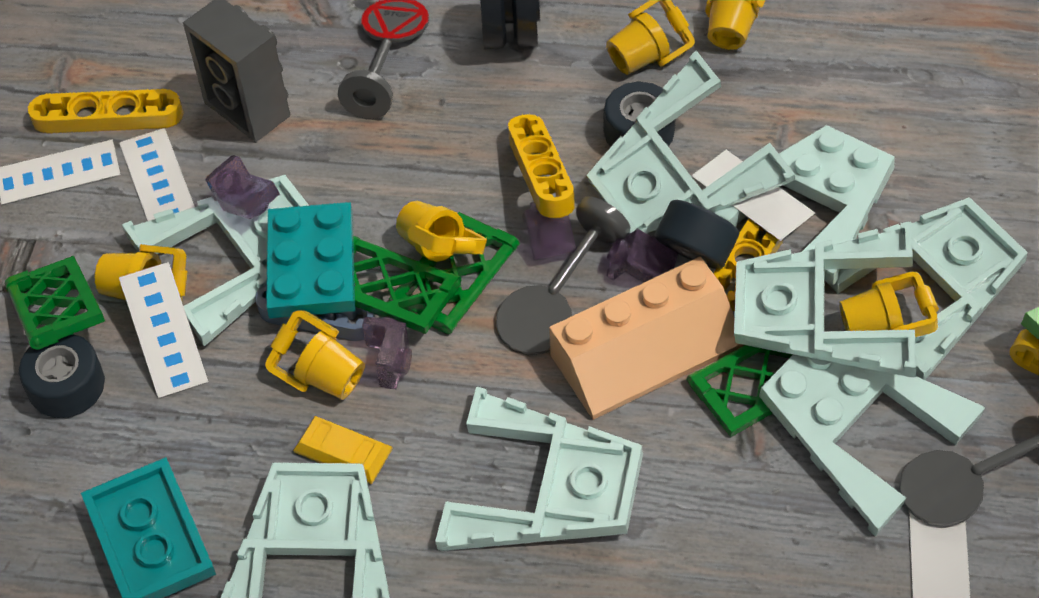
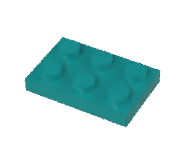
[267,202,355,318]
[81,457,217,598]

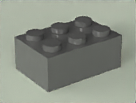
[183,0,291,143]

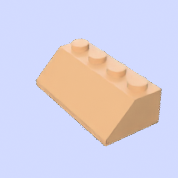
[549,256,743,420]

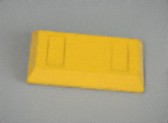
[293,415,393,484]

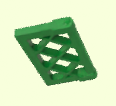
[389,212,520,334]
[353,236,462,334]
[5,256,105,349]
[687,345,793,437]

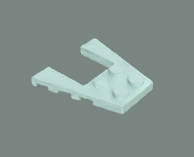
[587,51,795,243]
[713,125,895,285]
[122,175,309,346]
[827,197,1028,380]
[734,222,916,377]
[759,354,985,537]
[435,387,643,551]
[221,463,390,598]

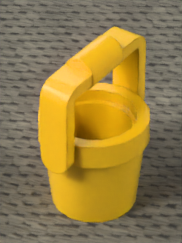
[606,0,695,74]
[705,0,765,50]
[396,200,487,262]
[95,244,188,301]
[839,272,939,337]
[265,310,365,400]

